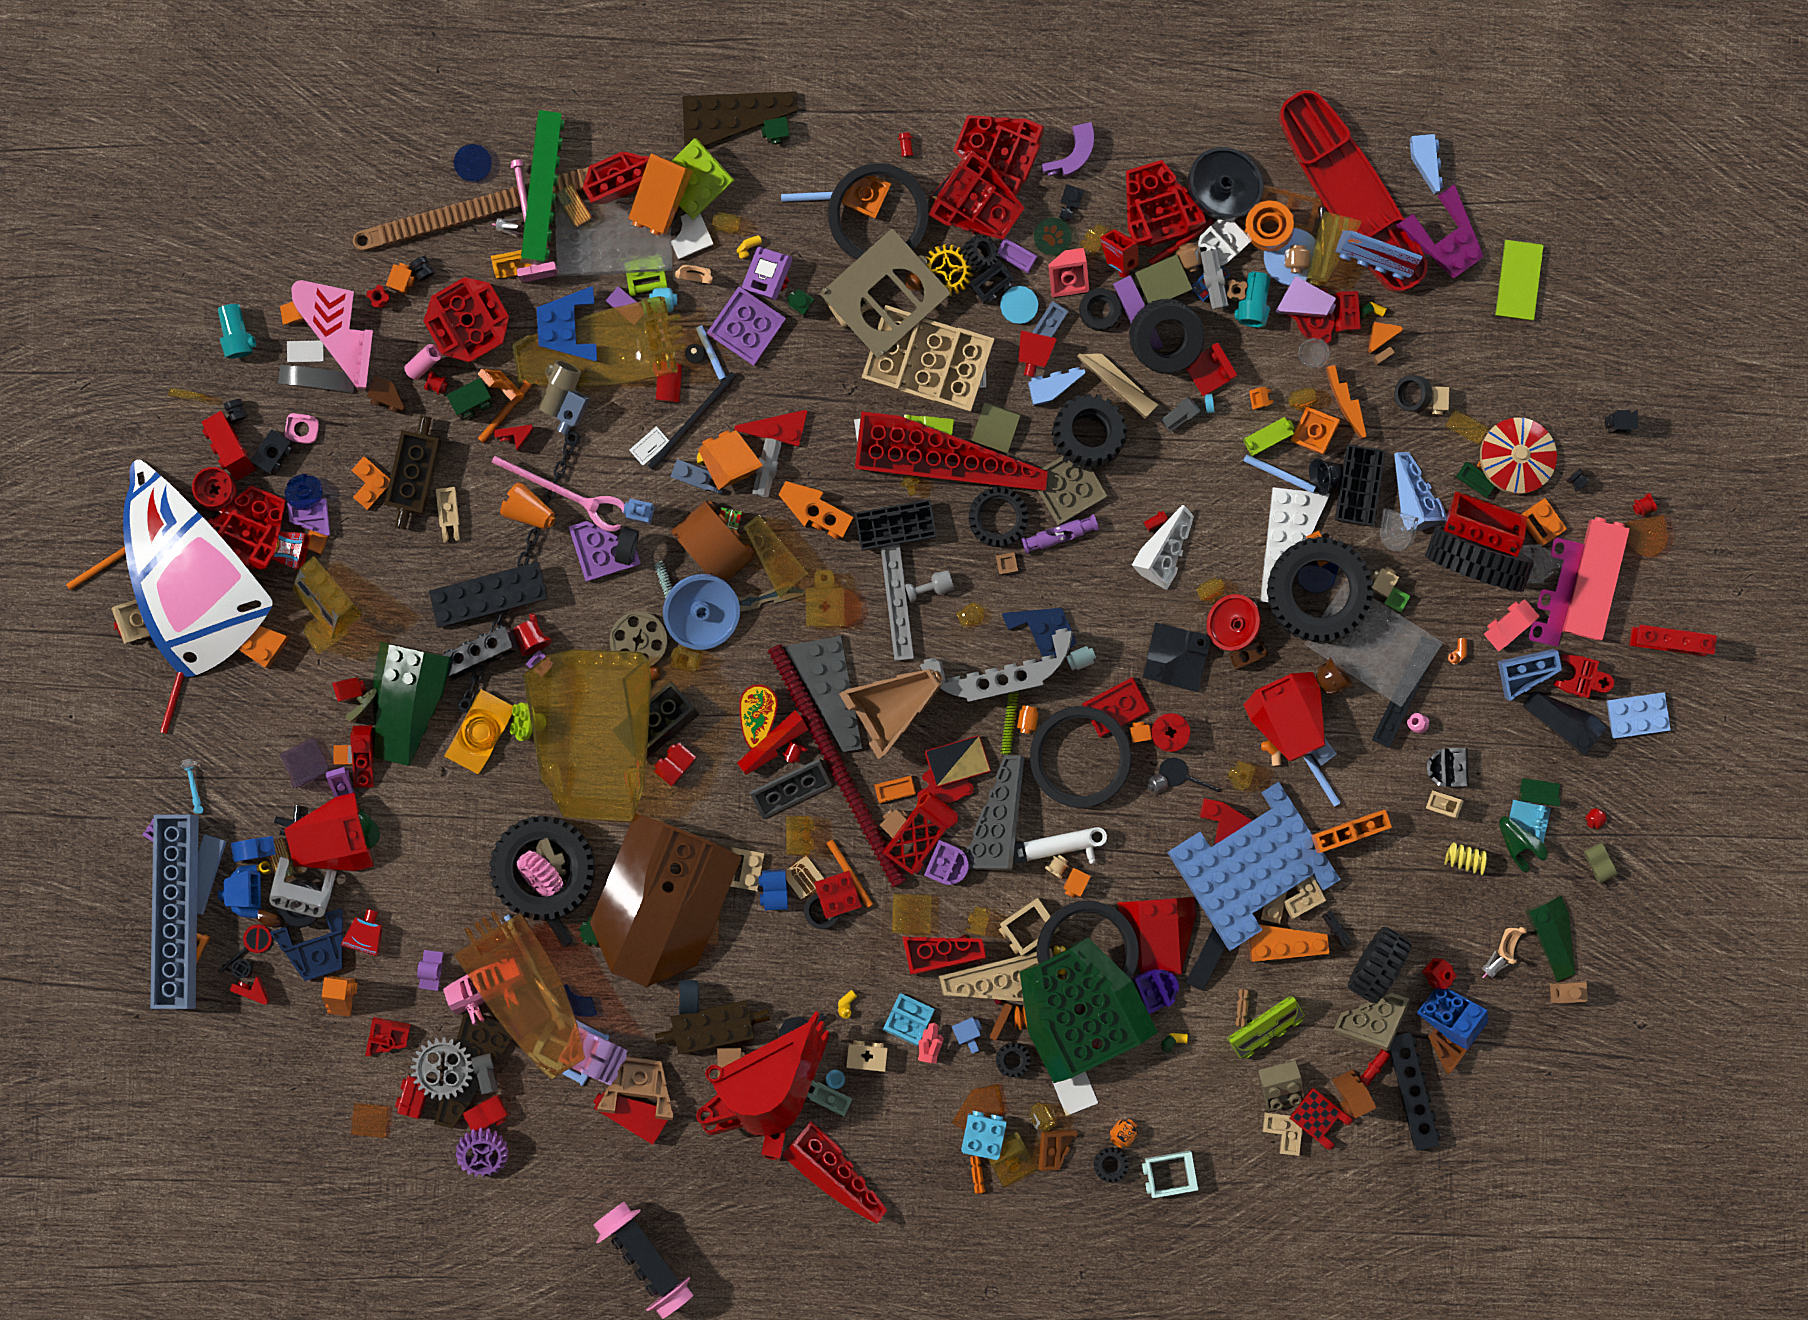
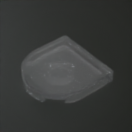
[1380,509,1419,551]

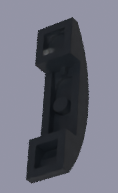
[1185,926,1226,991]

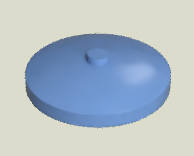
[663,574,740,650]

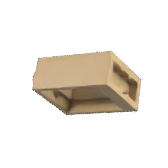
[999,898,1060,956]

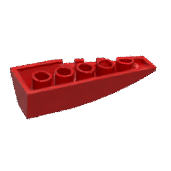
[782,1121,887,1224]

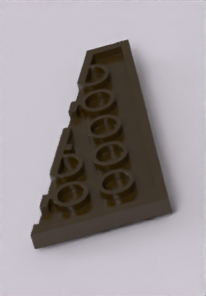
[682,91,798,148]
[434,1011,516,1129]

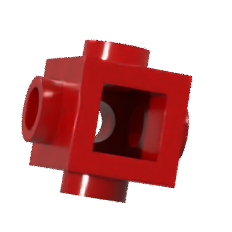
[1422,958,1457,989]

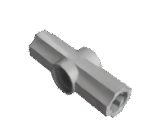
[1200,249,1228,309]
[752,438,782,498]

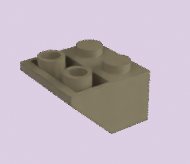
[1258,1061,1304,1112]

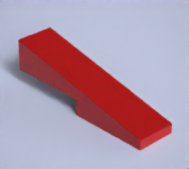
[737,710,808,775]

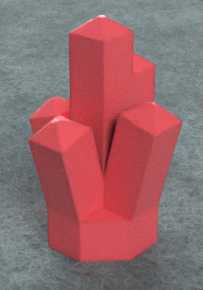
[918,1023,944,1063]

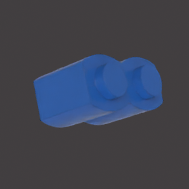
[759,869,788,911]

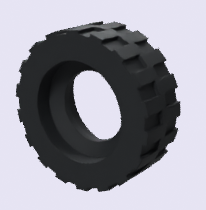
[1079,287,1122,331]

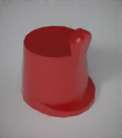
[513,613,552,656]

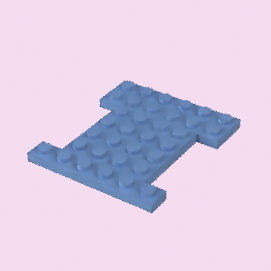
[1167,782,1341,951]

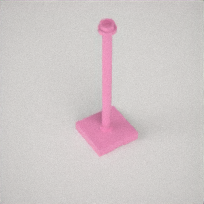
[510,159,559,283]

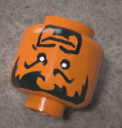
[1110,1119,1138,1148]

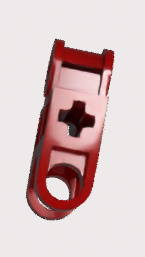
[1553,655,1614,699]

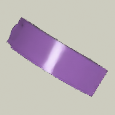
[1041,122,1094,178]

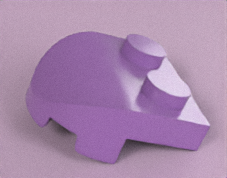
[924,840,968,885]

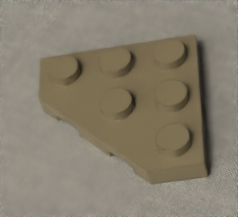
[1334,993,1410,1051]

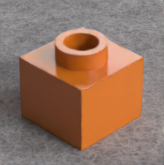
[1129,721,1152,743]

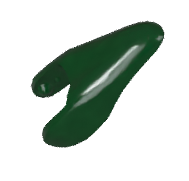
[1499,816,1548,873]

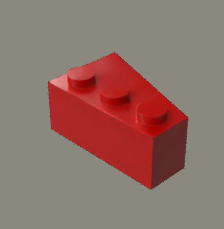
[201,411,257,481]

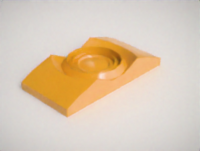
[444,689,513,774]

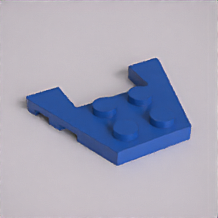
[537,287,597,362]

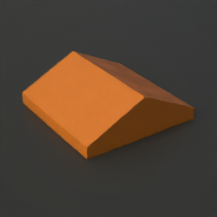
[841,175,891,219]
[1290,407,1341,455]

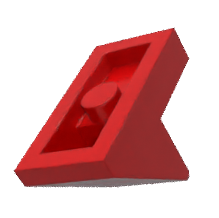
[494,424,534,451]
[230,976,270,1005]

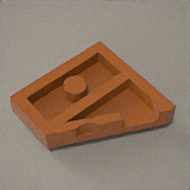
[1428,1028,1467,1074]
[1038,1130,1078,1171]

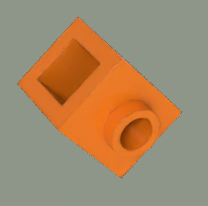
[386,263,415,294]
[1063,868,1091,898]

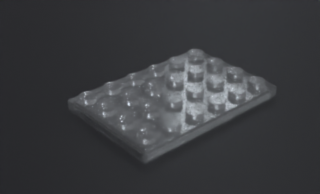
[555,197,673,277]
[1304,581,1443,707]

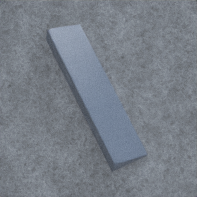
[197,835,226,915]

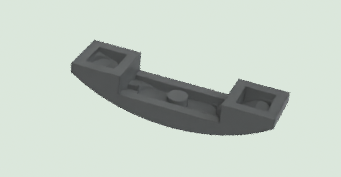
[278,365,355,394]

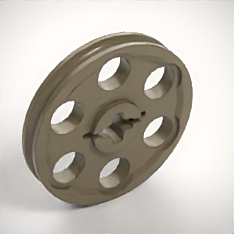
[610,611,668,669]

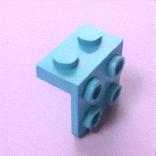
[961,1111,1007,1160]

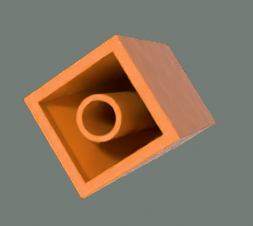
[628,153,693,236]

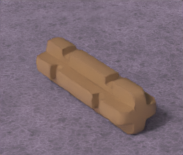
[1236,989,1249,1027]

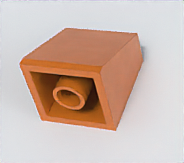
[698,430,763,490]

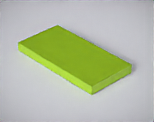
[1495,240,1543,321]

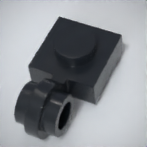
[1059,184,1084,222]

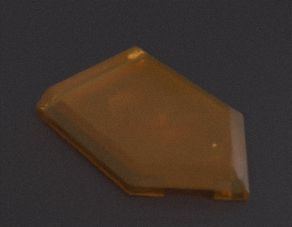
[951,1084,1004,1131]

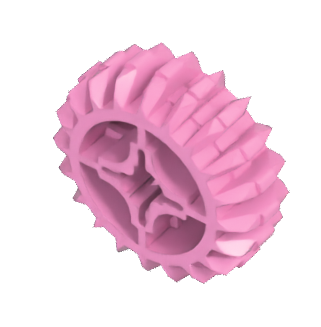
[516,851,563,897]

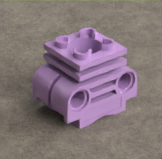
[558,1026,627,1086]

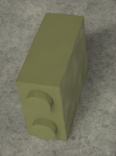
[1132,254,1192,305]

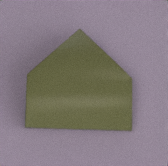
[345,688,377,723]

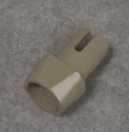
[538,360,581,417]

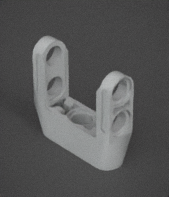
[269,856,337,917]

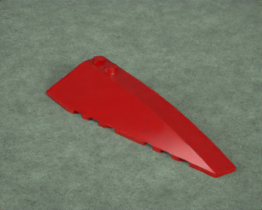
[854,411,1048,491]

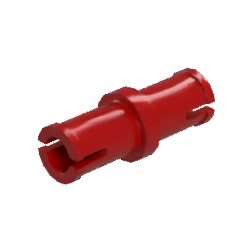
[1359,1049,1391,1086]

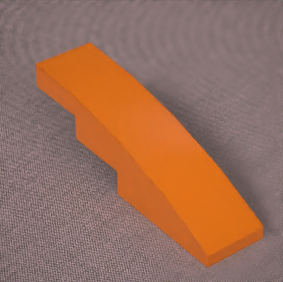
[1326,365,1367,439]

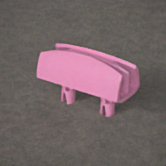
[443,958,527,1025]

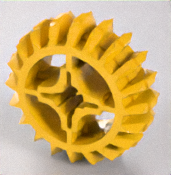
[925,244,973,296]

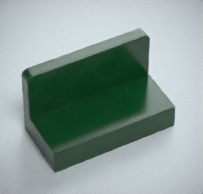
[1518,778,1560,807]

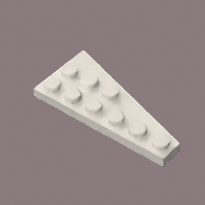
[1260,487,1330,603]

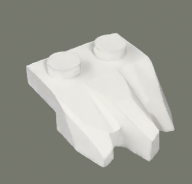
[1198,219,1250,266]

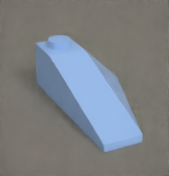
[1394,452,1447,531]

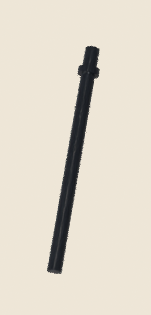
[647,371,737,470]

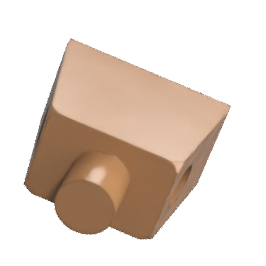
[1550,981,1588,1003]

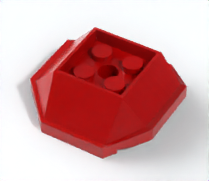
[423,277,510,363]

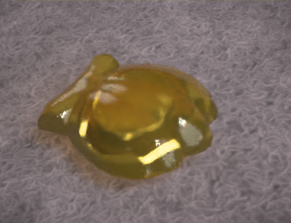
[956,603,984,627]

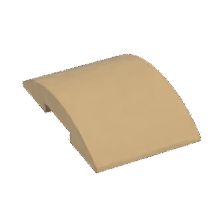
[862,305,994,412]

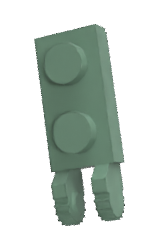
[807,1080,853,1116]

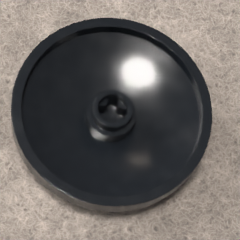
[1188,147,1263,221]

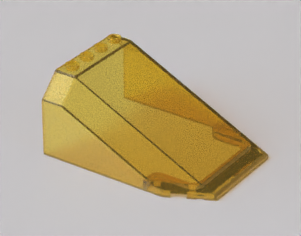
[523,649,651,821]

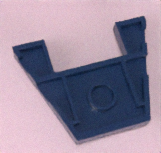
[1002,608,1077,662]
[270,908,343,981]

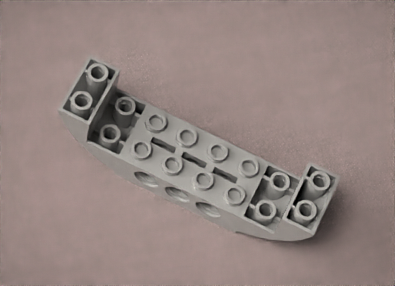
[920,628,1073,701]

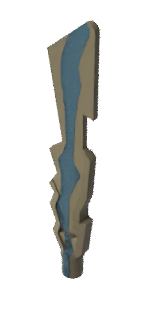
[737,582,805,611]

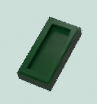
[1455,461,1495,499]

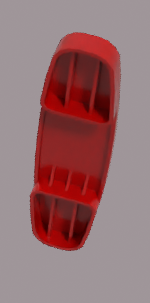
[1279,90,1428,293]

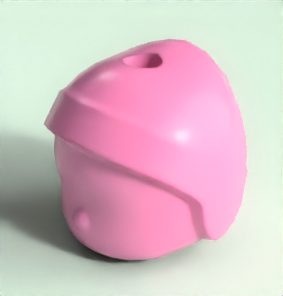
[1407,713,1429,734]

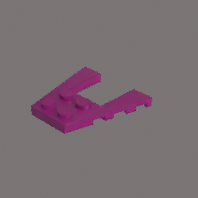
[1396,184,1484,278]

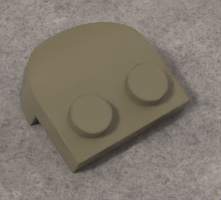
[534,838,566,877]

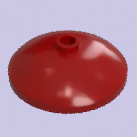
[1206,594,1261,651]

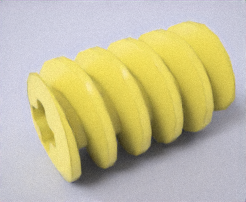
[1444,842,1487,875]

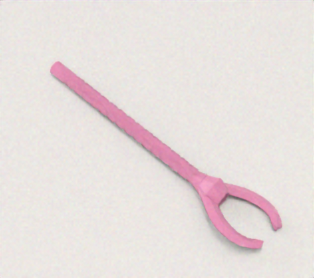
[491,456,625,531]

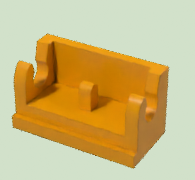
[491,250,532,279]

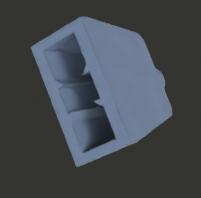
[557,390,591,435]

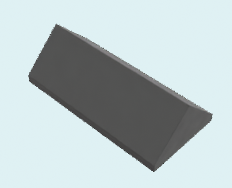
[749,759,832,819]

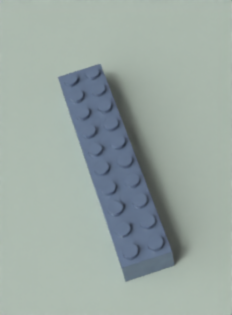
[150,815,199,1009]

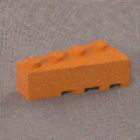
[1248,925,1329,962]

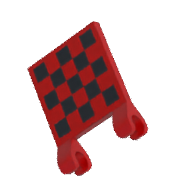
[1289,1088,1353,1150]

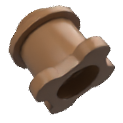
[1227,280,1247,301]

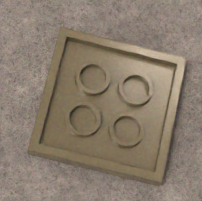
[1037,456,1107,525]

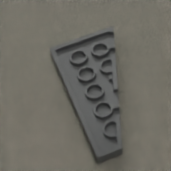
[784,636,862,752]
[965,755,1024,870]

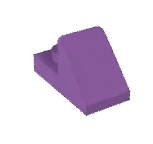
[326,767,354,797]

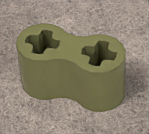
[1584,843,1618,884]

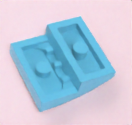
[883,993,935,1046]

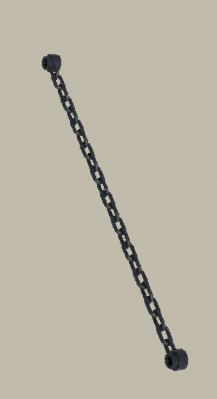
[458,431,580,713]

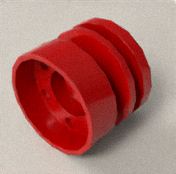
[192,467,238,512]

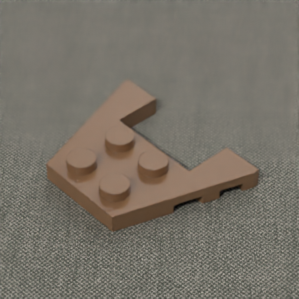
[597,1057,673,1120]

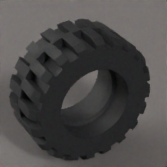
[1051,394,1127,471]
[1348,927,1412,1003]

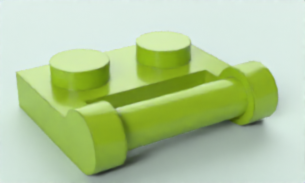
[624,256,668,297]

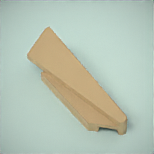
[1077,354,1158,419]

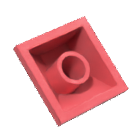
[1048,248,1089,297]

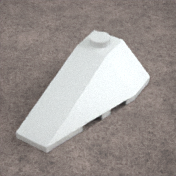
[1132,505,1194,590]

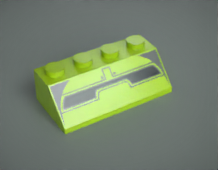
[1226,996,1305,1059]

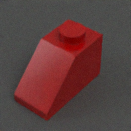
[332,677,367,703]

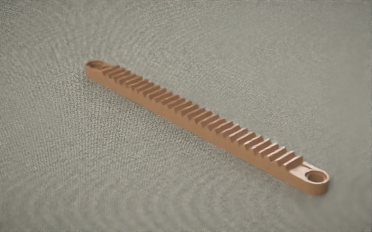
[353,167,589,251]

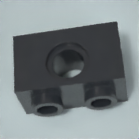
[250,429,294,475]

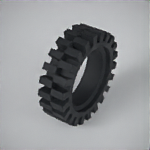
[968,487,1028,547]

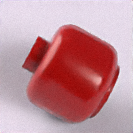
[1585,808,1607,829]

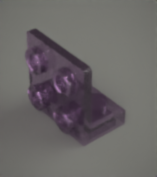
[280,738,331,789]

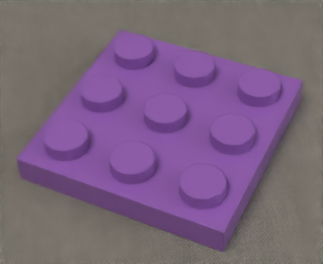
[706,287,786,366]

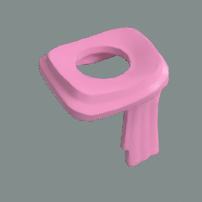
[285,413,319,444]

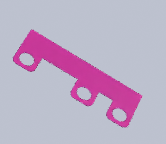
[1529,538,1585,647]

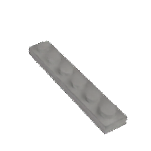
[881,544,914,661]

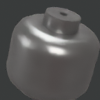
[1147,774,1168,795]

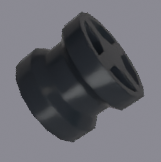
[1566,468,1591,492]

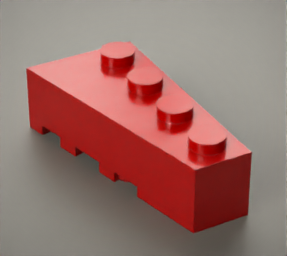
[902,937,987,976]

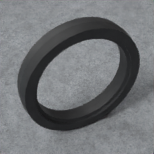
[828,163,929,260]
[1030,706,1132,808]
[1036,900,1139,979]

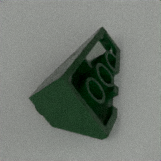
[1525,896,1575,982]

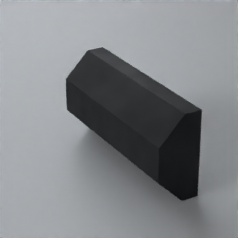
[1335,444,1386,526]
[855,499,937,551]

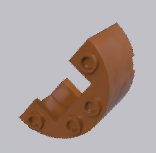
[671,500,755,583]

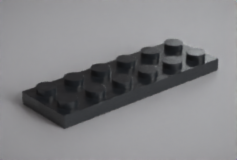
[429,562,548,628]

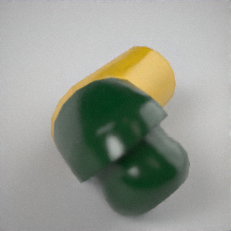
[1359,302,1387,319]
[1161,1033,1188,1053]

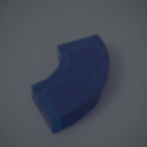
[549,984,597,1017]

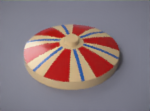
[1480,418,1557,494]

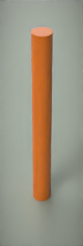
[478,380,532,443]
[66,546,126,590]
[826,839,873,908]

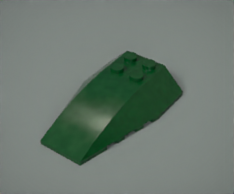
[373,641,451,766]

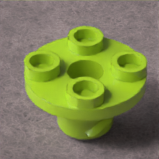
[510,703,544,741]

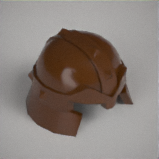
[1316,657,1353,695]

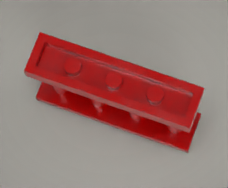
[1629,625,1717,657]

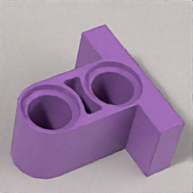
[417,950,444,991]

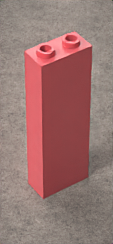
[1562,517,1629,641]

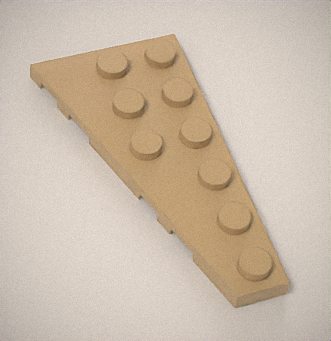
[939,948,1053,1001]

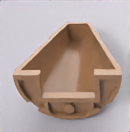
[839,669,943,759]

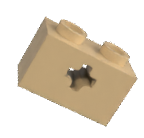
[847,1041,887,1072]

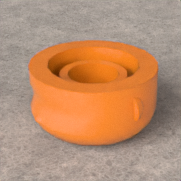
[1244,200,1295,251]

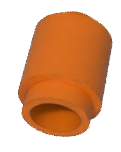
[1017,706,1039,734]

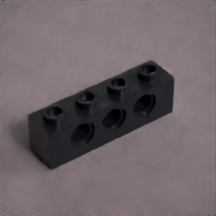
[443,626,520,680]

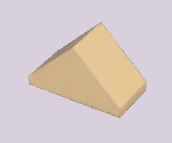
[1426,790,1463,819]

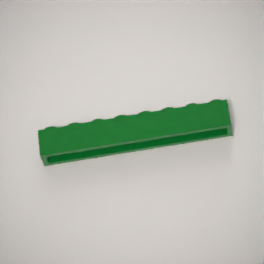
[520,110,564,265]

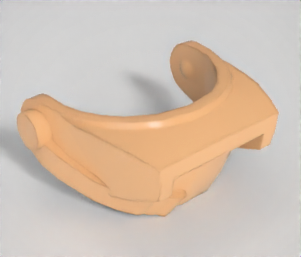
[675,265,713,284]
[1498,927,1527,964]

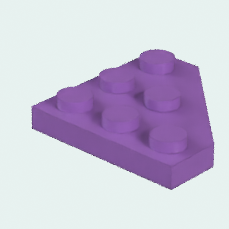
[569,521,641,582]

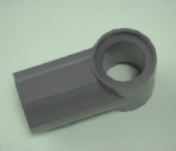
[1161,396,1201,432]
[471,1053,498,1094]

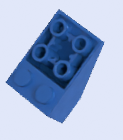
[1417,988,1489,1050]

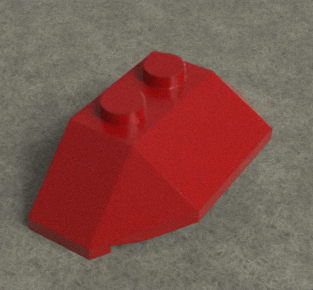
[582,151,649,204]

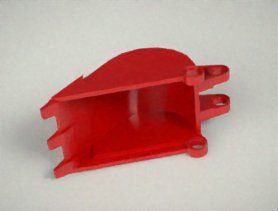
[696,1011,830,1136]

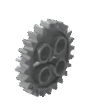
[411,1037,474,1101]

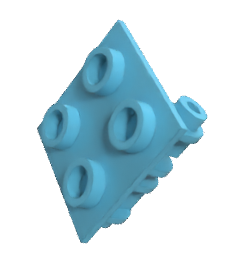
[1509,800,1551,843]

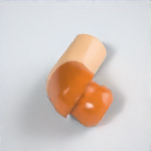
[1261,740,1282,766]

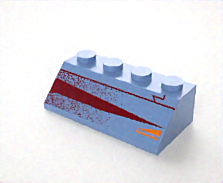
[1335,230,1422,280]

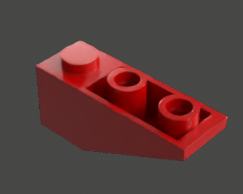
[350,725,374,787]

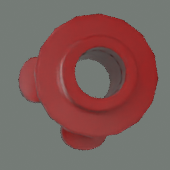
[366,285,389,308]
[424,372,448,395]
[1632,493,1658,517]
[783,740,808,764]

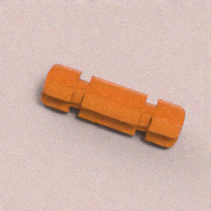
[970,1156,985,1194]

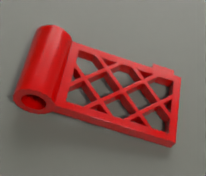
[882,791,958,875]

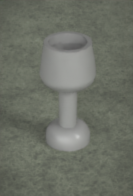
[905,571,954,603]

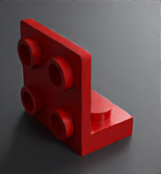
[1186,342,1237,396]

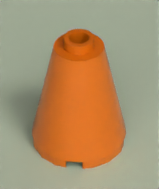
[500,482,556,529]

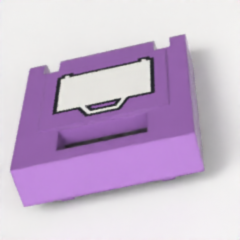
[741,247,792,300]

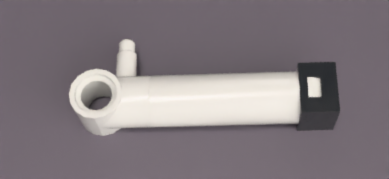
[1013,827,1107,864]

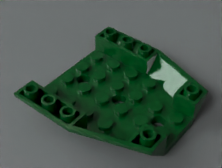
[1019,937,1158,1083]

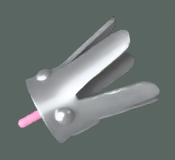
[492,218,521,237]
[1481,951,1510,979]

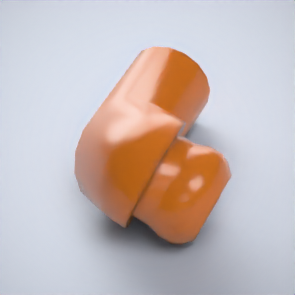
[1448,638,1467,664]

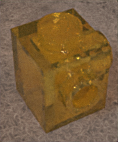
[1227,761,1256,791]

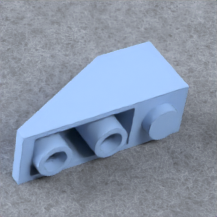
[1410,134,1443,194]
[1028,367,1085,406]

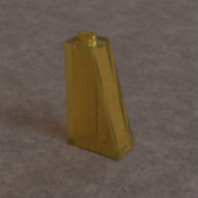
[1305,211,1361,287]

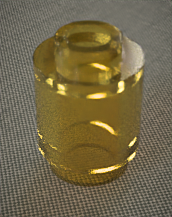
[712,212,741,234]
[1288,387,1317,410]
[1196,577,1226,602]

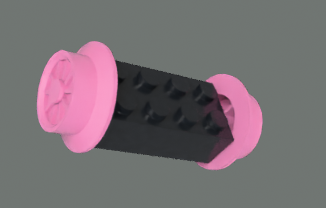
[593,1202,694,1319]

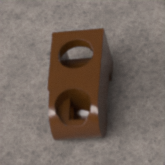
[1229,641,1269,670]

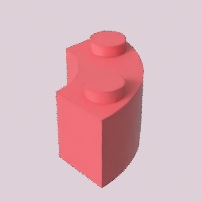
[1484,599,1540,652]

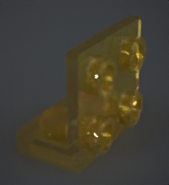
[892,894,932,934]

